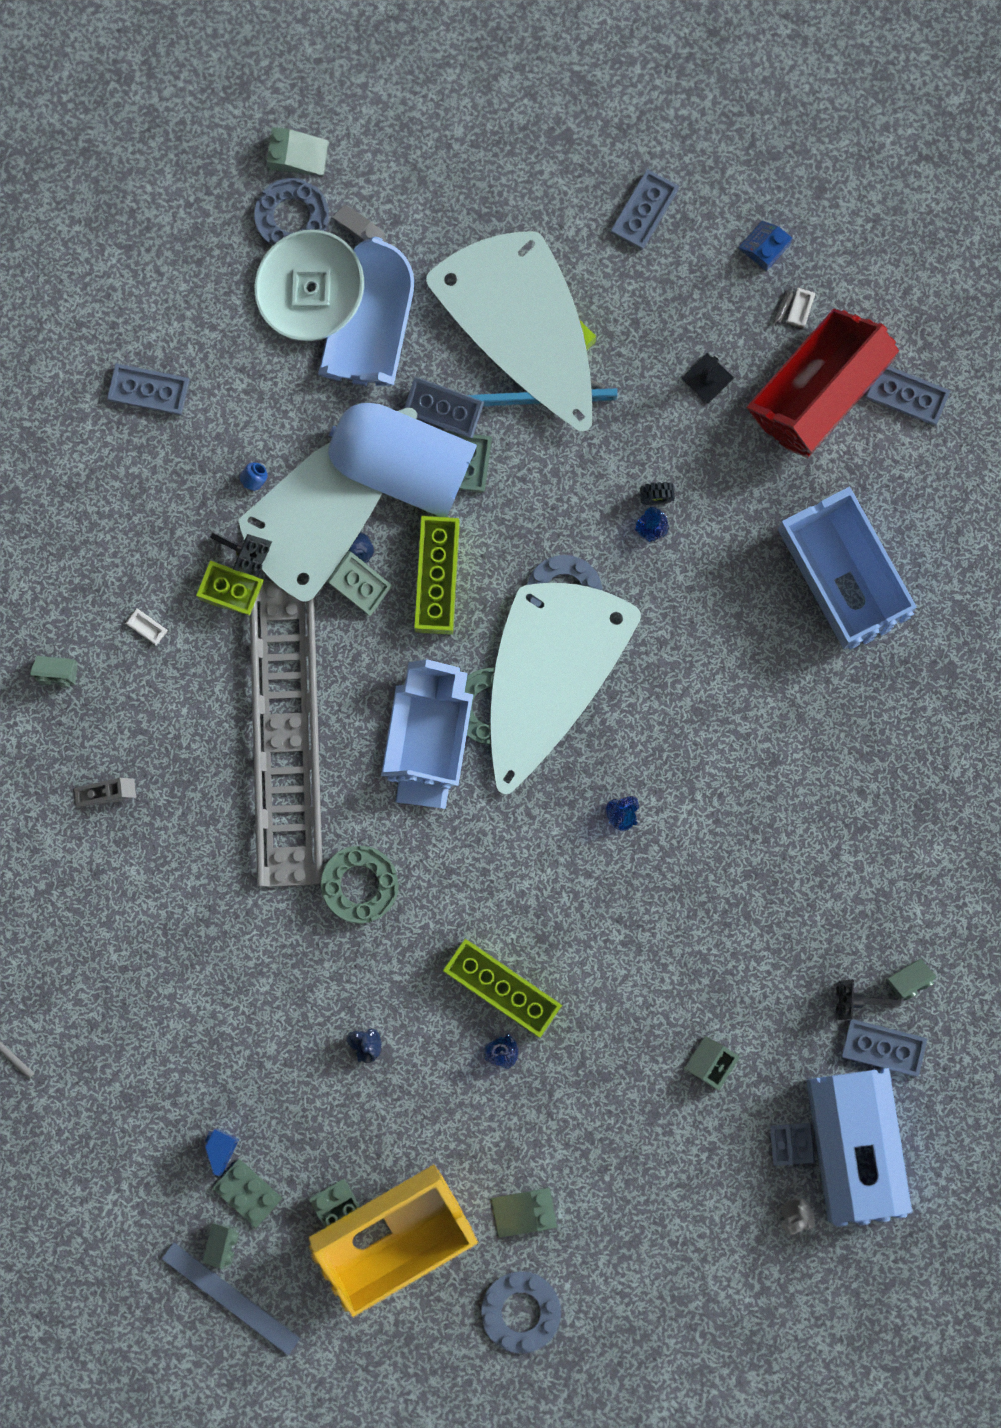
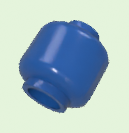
[240,463,268,491]

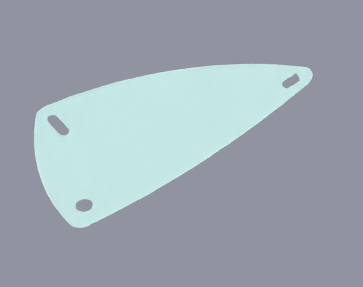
[426,231,592,431]
[239,408,417,601]
[491,583,641,794]

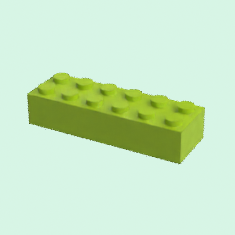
[414,516,460,635]
[443,939,562,1038]

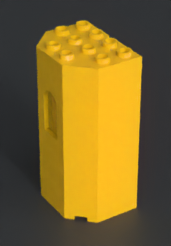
[308,1164,478,1317]

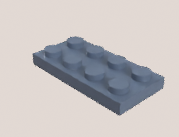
[611,169,680,251]
[107,363,190,416]
[866,366,951,426]
[404,377,484,438]
[841,1019,928,1077]

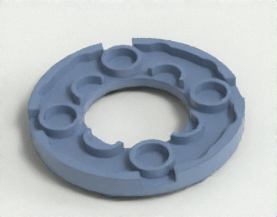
[254,178,329,246]
[527,555,602,608]
[481,1271,561,1353]

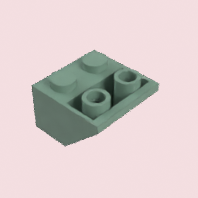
[30,656,78,687]
[886,959,937,1001]
[684,1036,740,1091]
[309,1178,360,1228]
[203,1222,239,1269]

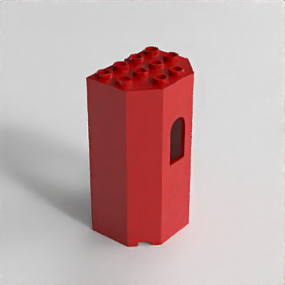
[746,308,899,459]

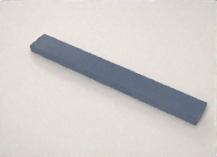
[162,1242,300,1355]

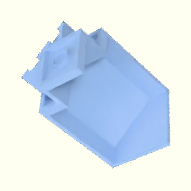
[381,659,473,809]

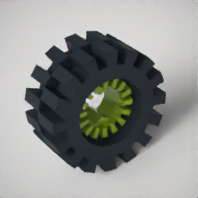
[640,482,675,505]

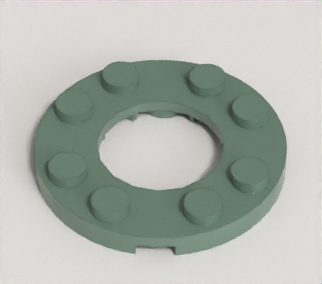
[464,668,495,745]
[320,846,399,924]

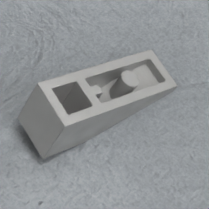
[332,204,386,243]
[74,778,136,807]

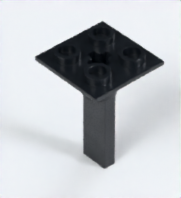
[681,352,734,404]
[210,533,272,576]
[836,979,901,1020]

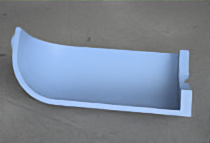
[318,237,414,387]
[328,403,477,517]

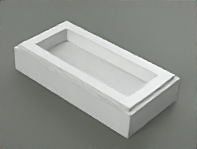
[787,288,815,328]
[125,609,168,646]

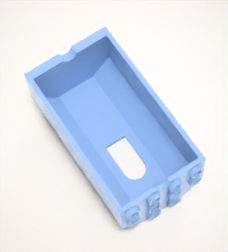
[778,487,917,650]
[806,1068,912,1227]

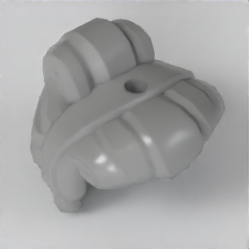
[780,1198,815,1235]

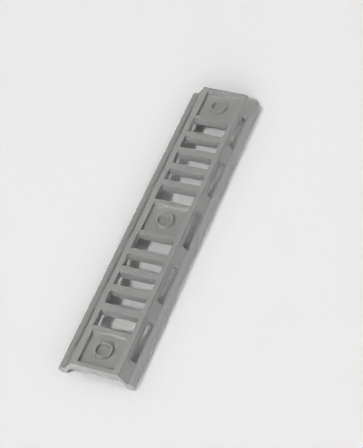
[250,579,323,887]

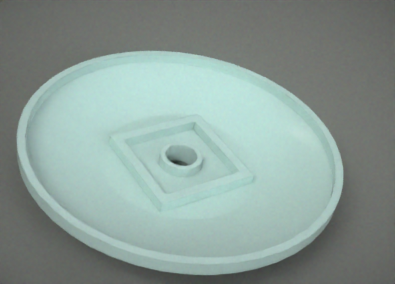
[255,230,364,341]

